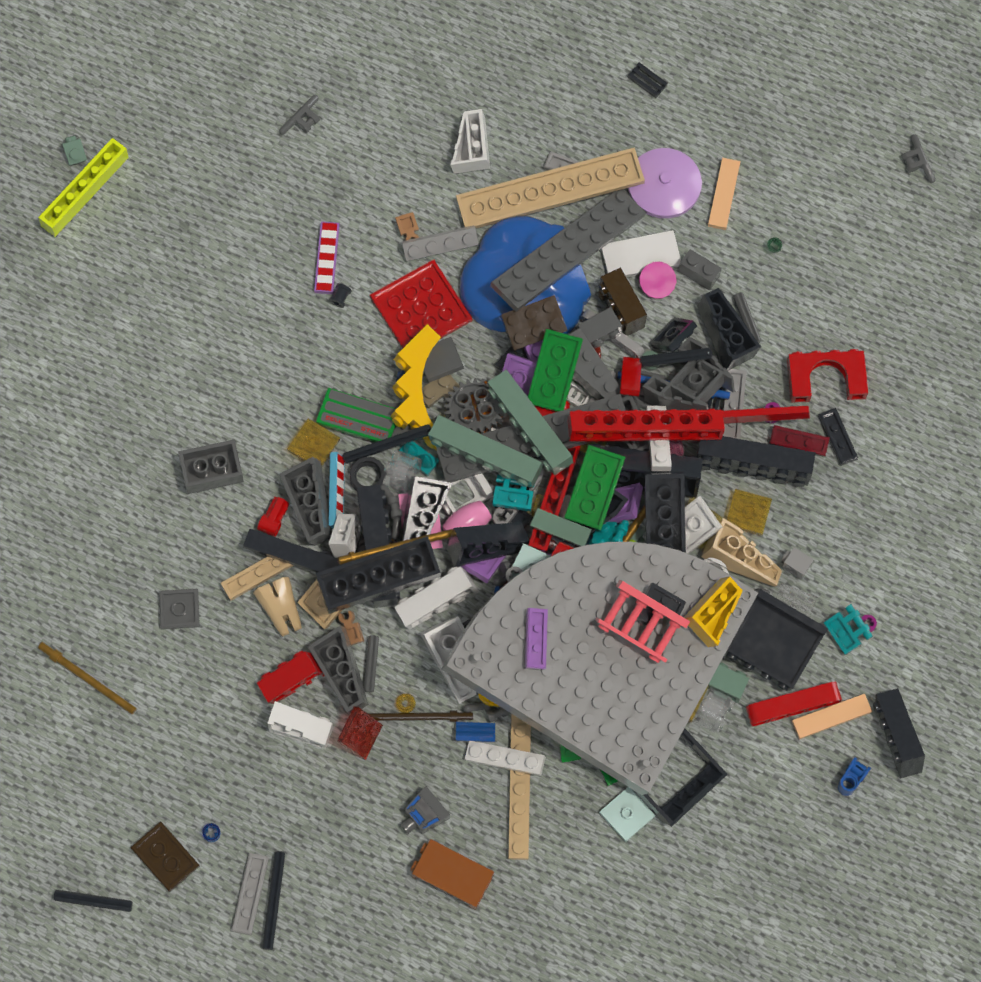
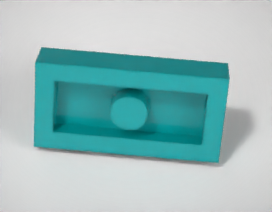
[397,441,439,477]

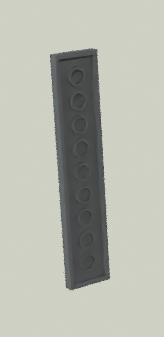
[490,189,646,312]
[436,394,629,483]

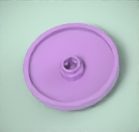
[628,148,702,218]

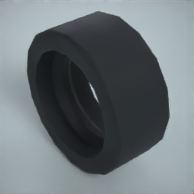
[350,457,386,491]

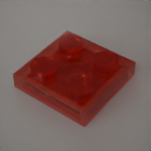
[337,706,383,760]

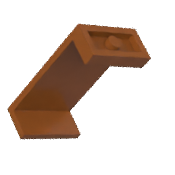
[410,839,494,910]

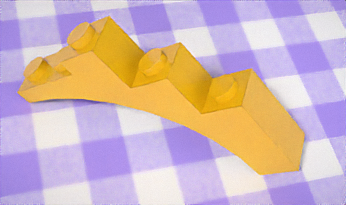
[390,324,441,451]

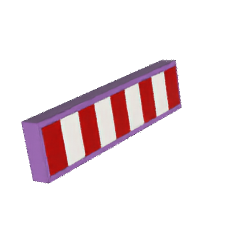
[314,222,340,294]

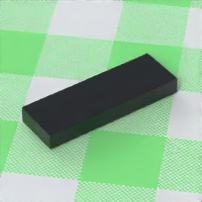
[818,408,858,466]

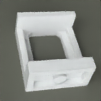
[442,474,493,515]

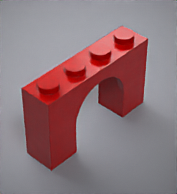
[787,349,868,403]

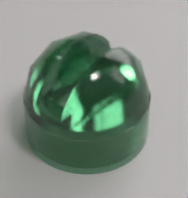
[767,237,782,253]

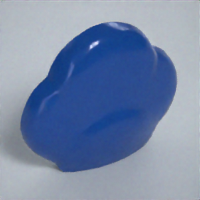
[460,216,591,334]

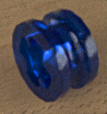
[202,823,221,842]

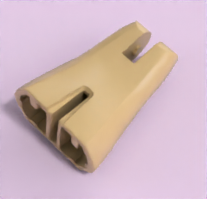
[253,577,302,637]

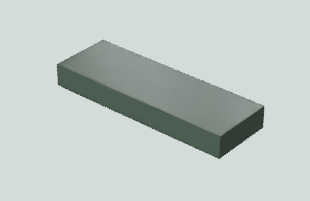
[530,508,592,547]

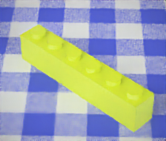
[38,138,129,237]

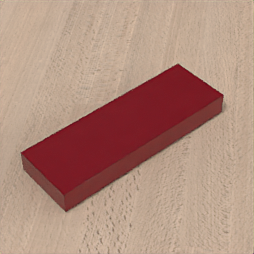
[770,425,830,456]

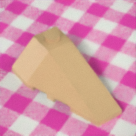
[701,518,782,587]

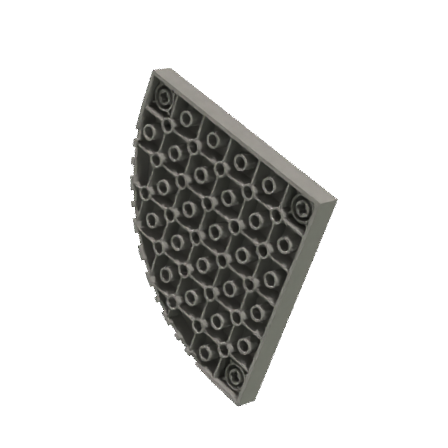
[441,542,758,795]

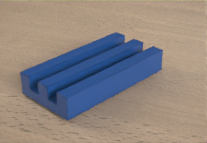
[456,722,495,742]

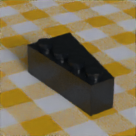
[873,688,925,779]

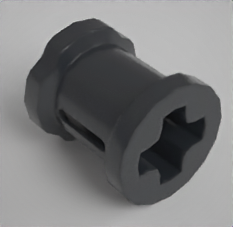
[329,283,352,308]

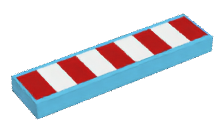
[329,452,345,528]

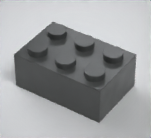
[178,439,244,494]

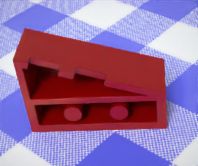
[257,651,325,704]

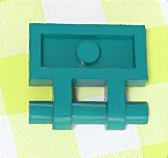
[492,475,535,512]
[589,520,629,545]
[824,604,873,655]

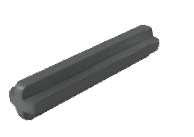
[734,292,761,343]
[364,635,379,692]

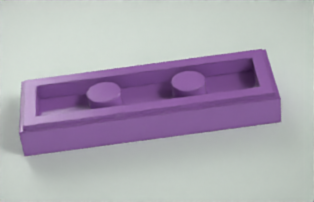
[525,608,548,670]

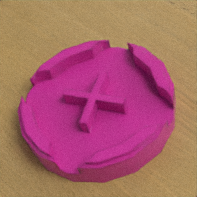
[639,261,676,299]

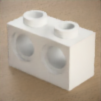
[329,514,362,558]

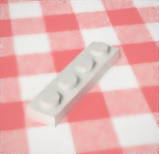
[646,406,672,471]
[465,741,546,776]

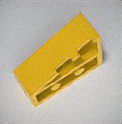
[683,576,743,647]

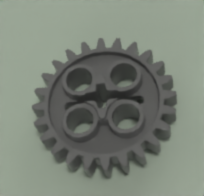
[444,378,505,434]

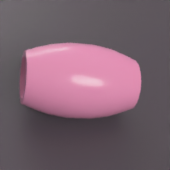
[442,500,492,540]

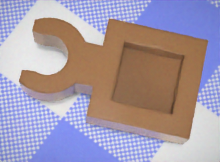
[395,212,419,240]
[338,611,364,646]

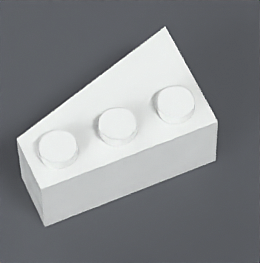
[450,109,490,173]
[268,701,333,749]

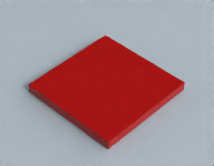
[370,259,473,348]

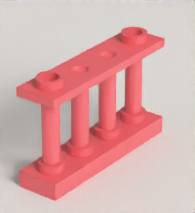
[595,580,690,663]

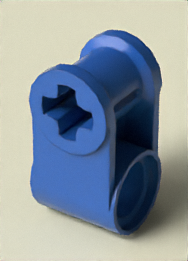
[838,757,871,796]

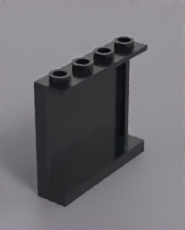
[726,589,828,691]

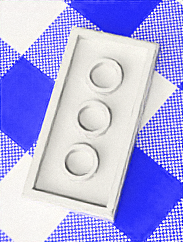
[601,230,681,277]

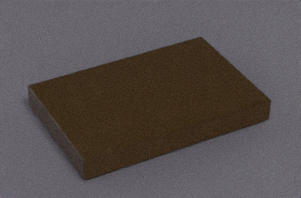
[130,821,200,893]

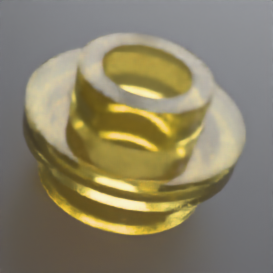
[396,694,416,713]

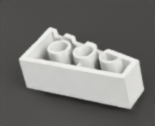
[395,566,479,629]

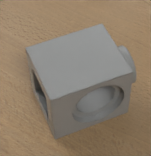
[782,547,814,580]

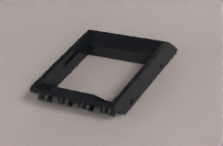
[632,728,727,827]

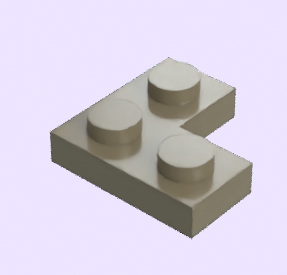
[422,375,466,408]

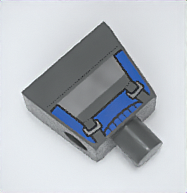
[401,786,450,834]

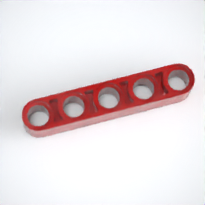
[745,681,842,727]

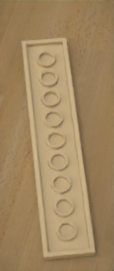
[456,147,645,229]

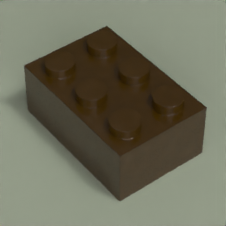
[597,267,647,336]
[500,295,568,351]

